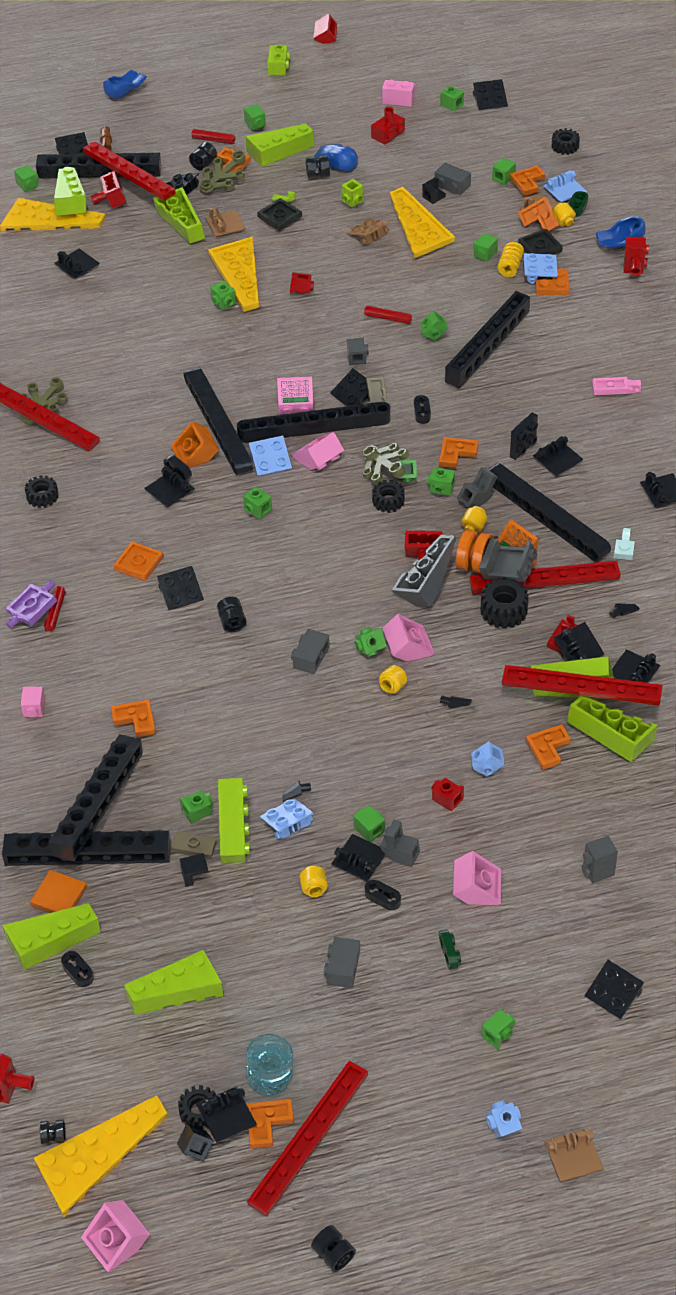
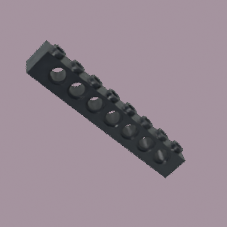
[36,153,162,178]
[445,291,530,388]
[48,734,143,861]
[2,830,171,866]

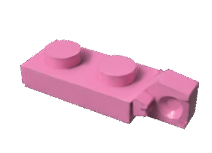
[592,377,641,395]

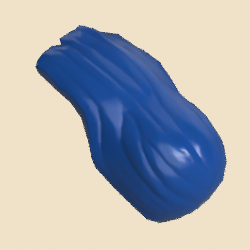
[103,70,147,98]
[314,144,358,171]
[596,216,646,248]

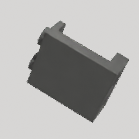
[479,539,537,582]

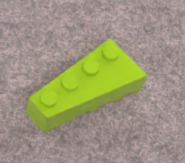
[245,123,314,167]
[54,167,86,216]
[153,187,205,244]
[531,657,614,699]
[567,696,658,762]
[218,778,250,863]
[2,903,101,970]
[124,950,223,1015]

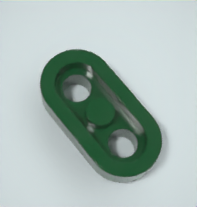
[569,191,589,216]
[438,929,461,970]

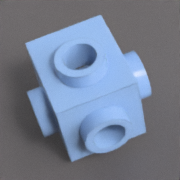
[471,741,505,776]
[486,1100,522,1138]

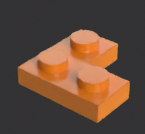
[217,147,251,173]
[510,165,545,196]
[517,197,560,232]
[536,268,570,295]
[439,437,479,468]
[111,700,156,738]
[526,724,571,770]
[246,1099,294,1149]

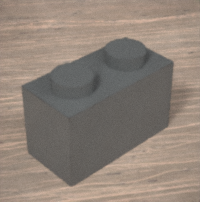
[435,163,471,195]
[291,629,330,674]
[582,836,618,883]
[324,937,360,988]

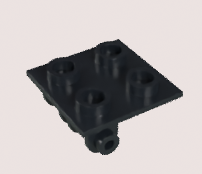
[473,79,508,110]
[55,132,88,154]
[166,173,199,195]
[54,248,100,279]
[330,368,369,406]
[533,436,583,476]
[144,466,195,507]
[640,472,676,507]
[157,566,204,611]
[554,622,604,661]
[612,649,661,683]
[331,834,385,881]
[584,959,645,1019]
[196,1086,257,1143]

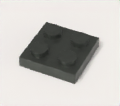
[257,198,302,231]
[518,229,563,255]

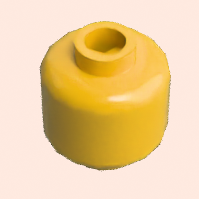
[553,202,576,226]
[461,506,488,533]
[379,665,407,694]
[299,866,328,897]

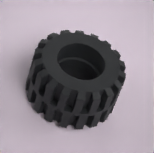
[480,578,529,629]

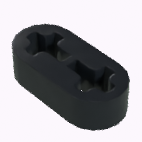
[414,395,431,424]
[163,454,192,480]
[365,880,401,911]
[61,951,94,987]

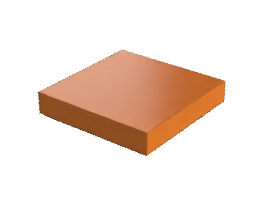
[113,541,164,581]
[30,870,87,913]

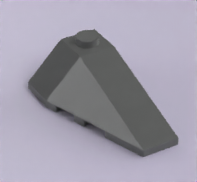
[392,535,456,607]

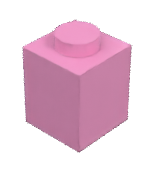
[21,687,45,718]

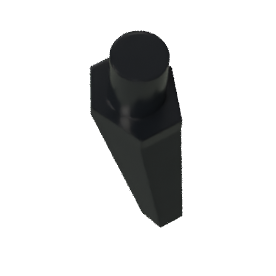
[609,603,640,618]
[440,696,472,708]
[282,780,311,802]

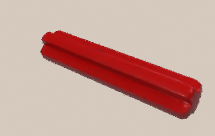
[191,129,235,144]
[364,305,412,324]
[44,586,65,632]

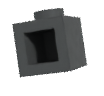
[347,338,369,365]

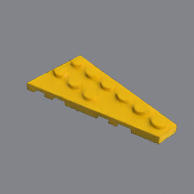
[390,187,455,259]
[0,198,106,231]
[208,236,259,312]
[34,1095,168,1217]

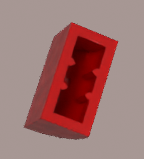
[313,14,337,44]

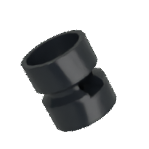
[189,142,217,171]
[306,155,330,178]
[217,596,247,632]
[311,1225,356,1272]

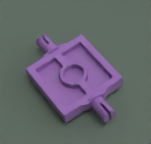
[5,580,57,629]

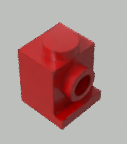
[290,272,314,294]
[431,777,464,812]

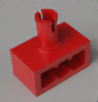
[371,107,405,145]
[91,171,127,208]
[623,237,649,276]
[404,530,443,560]
[0,1054,35,1104]

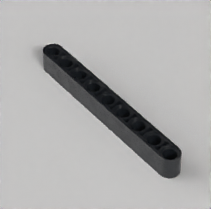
[183,367,253,475]
[237,402,390,443]
[488,463,611,562]

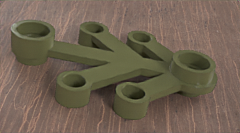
[199,150,245,193]
[21,377,68,425]
[362,443,409,485]

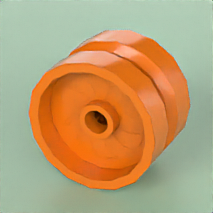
[456,529,494,574]

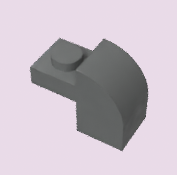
[457,467,497,508]
[380,819,420,867]

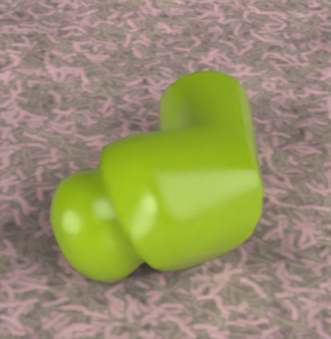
[272,191,296,203]

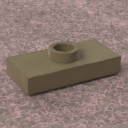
[366,376,388,403]
[171,831,217,859]

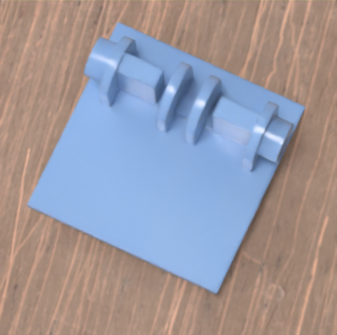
[543,170,587,203]
[524,253,558,284]
[249,436,292,476]
[260,798,313,839]

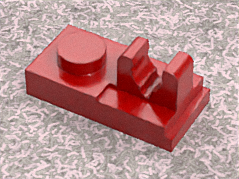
[547,615,577,654]

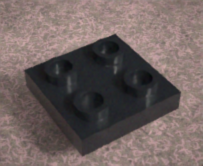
[510,412,538,460]

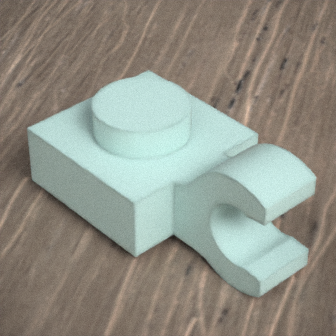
[614,528,635,560]

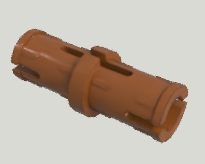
[100,126,112,151]

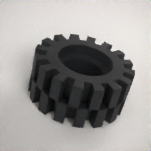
[552,128,580,155]
[25,475,59,508]
[372,480,405,513]
[178,1085,216,1129]

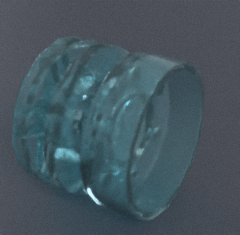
[246,1034,293,1095]

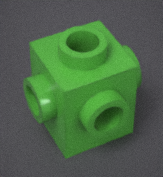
[210,281,236,310]
[419,310,449,341]
[427,467,455,496]
[243,487,272,519]
[354,627,387,656]

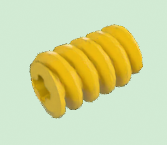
[497,242,524,277]

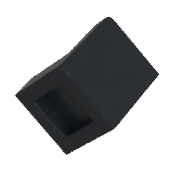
[422,177,446,204]
[179,853,208,887]
[177,1123,213,1161]

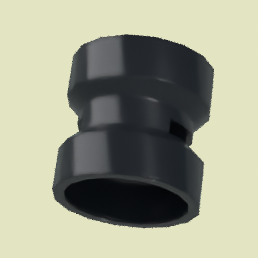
[40,1119,66,1144]

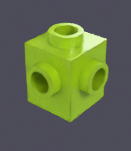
[341,179,364,207]

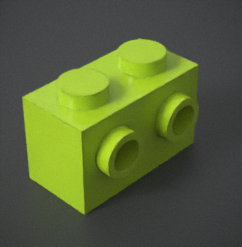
[267,45,290,75]

